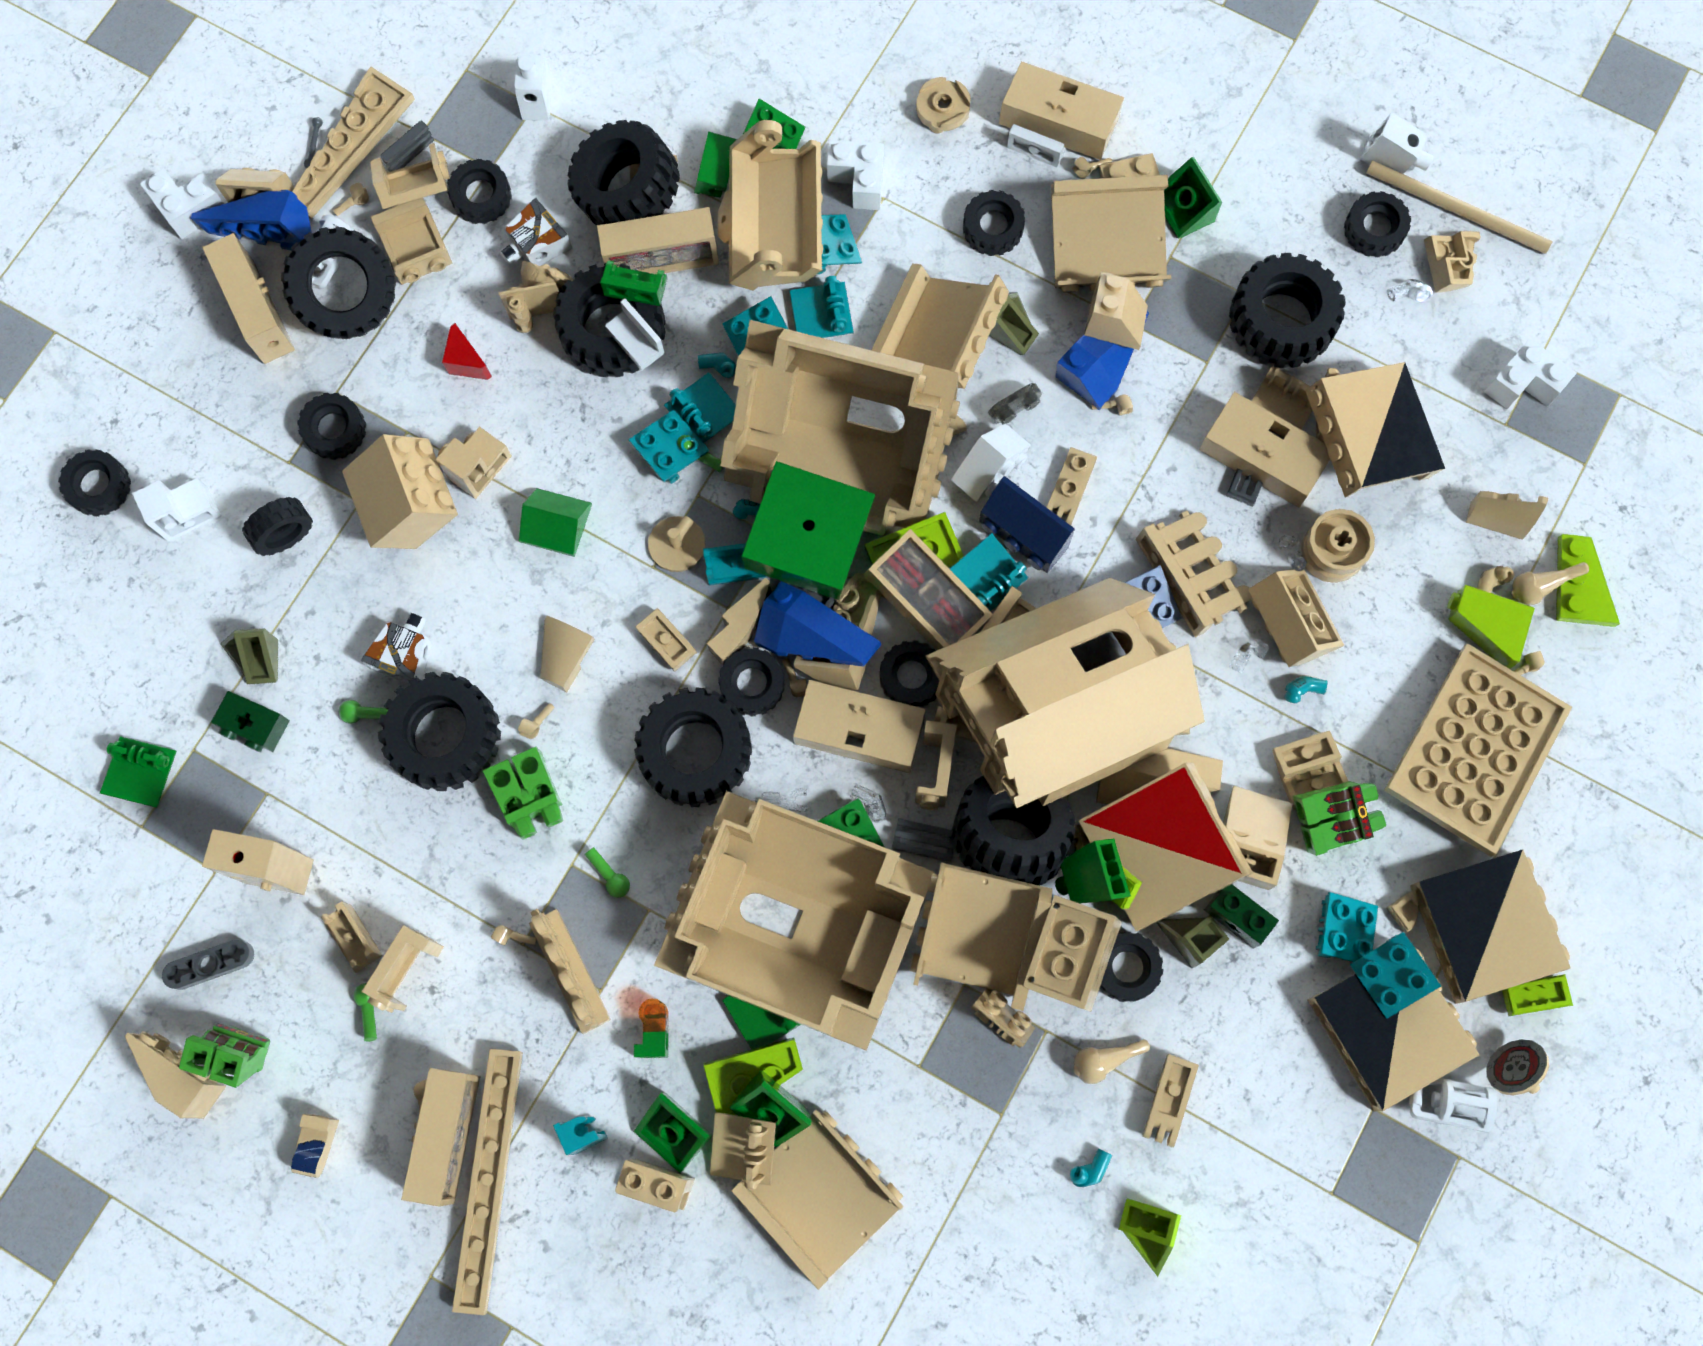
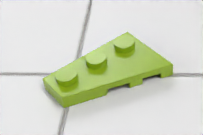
[703,1037,803,1115]

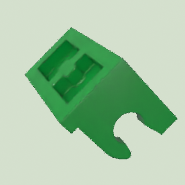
[694,131,737,198]
[600,260,667,306]

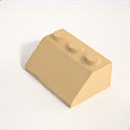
[1248,568,1344,667]

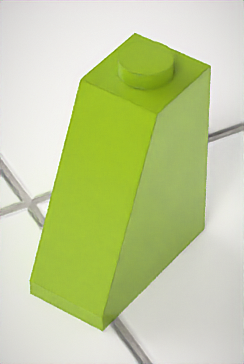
[1447,585,1535,669]

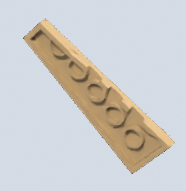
[292,67,415,219]

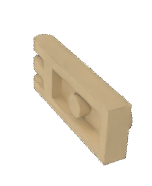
[1047,447,1097,525]
[1143,1054,1199,1147]

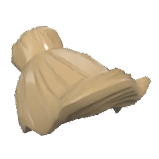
[517,261,574,290]

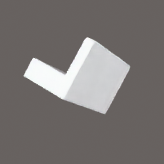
[1007,124,1066,167]
[605,299,665,371]

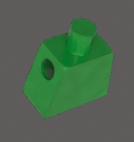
[1055,838,1131,904]

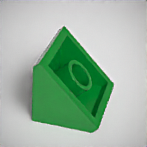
[1164,157,1222,238]
[519,488,592,557]
[729,1069,812,1147]
[634,1093,713,1174]

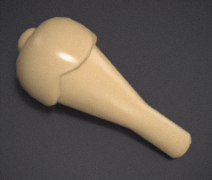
[1511,562,1589,606]
[1074,1039,1150,1084]

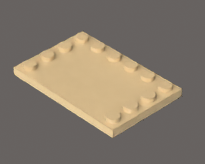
[1384,643,1572,857]

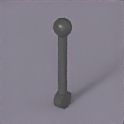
[304,117,323,168]

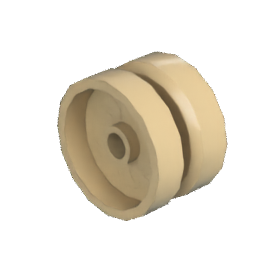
[1300,509,1375,583]

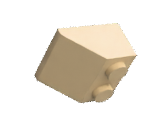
[216,168,294,203]
[1084,271,1148,350]

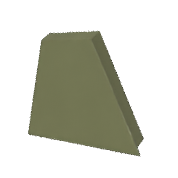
[989,292,1039,355]
[220,628,278,684]
[1156,915,1229,968]

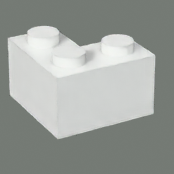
[827,140,884,210]
[140,168,224,239]
[1484,338,1577,409]
[951,423,1031,502]
[132,478,221,542]

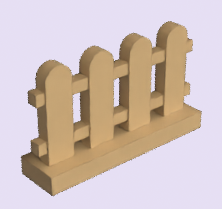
[1135,510,1252,638]
[529,909,611,1034]

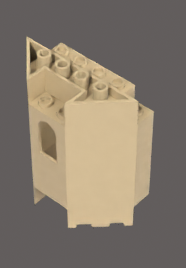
[720,320,960,536]
[925,578,1205,809]
[654,791,935,1051]

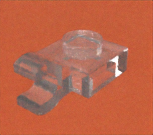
[755,788,808,813]

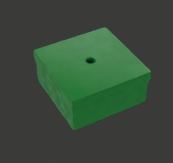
[742,461,875,600]

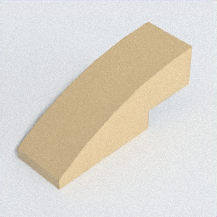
[707,578,771,665]

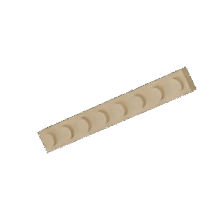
[452,1049,523,1315]

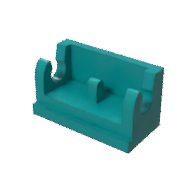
[703,543,767,585]
[553,1117,608,1155]

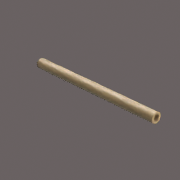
[1366,160,1553,254]

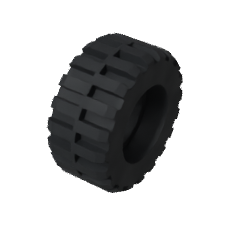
[567,120,680,225]
[281,227,396,339]
[1229,253,1346,368]
[553,263,666,377]
[378,672,501,791]
[634,687,752,807]
[952,775,1076,886]

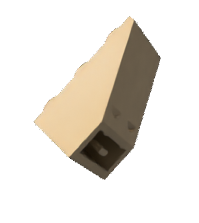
[1223,785,1292,890]
[125,1031,226,1119]

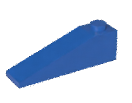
[190,190,312,251]
[1055,311,1149,410]
[754,581,881,667]

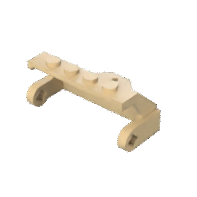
[718,120,823,291]

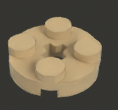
[916,77,971,134]

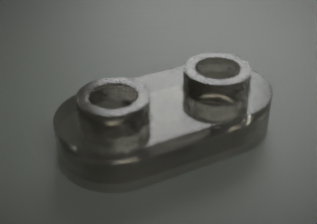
[988,383,1042,425]

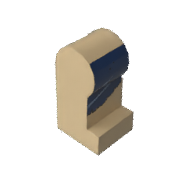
[291,1114,339,1178]

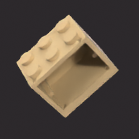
[342,434,458,549]
[1023,895,1121,1012]

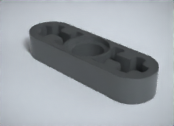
[162,940,254,990]

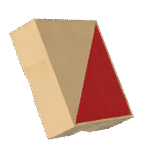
[1078,763,1253,931]

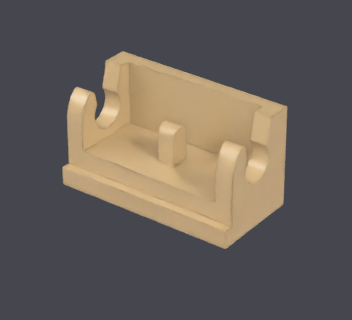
[321,901,383,973]

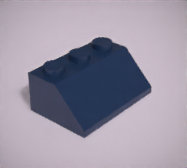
[979,476,1075,573]

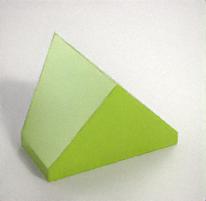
[1118,1198,1181,1277]

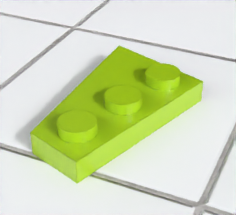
[864,512,964,568]
[1556,534,1620,627]

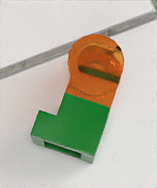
[634,998,669,1058]

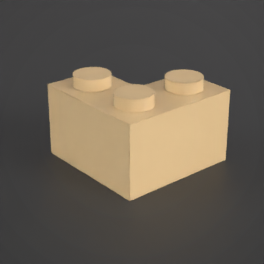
[436,426,512,499]

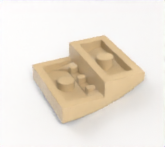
[1272,730,1349,810]

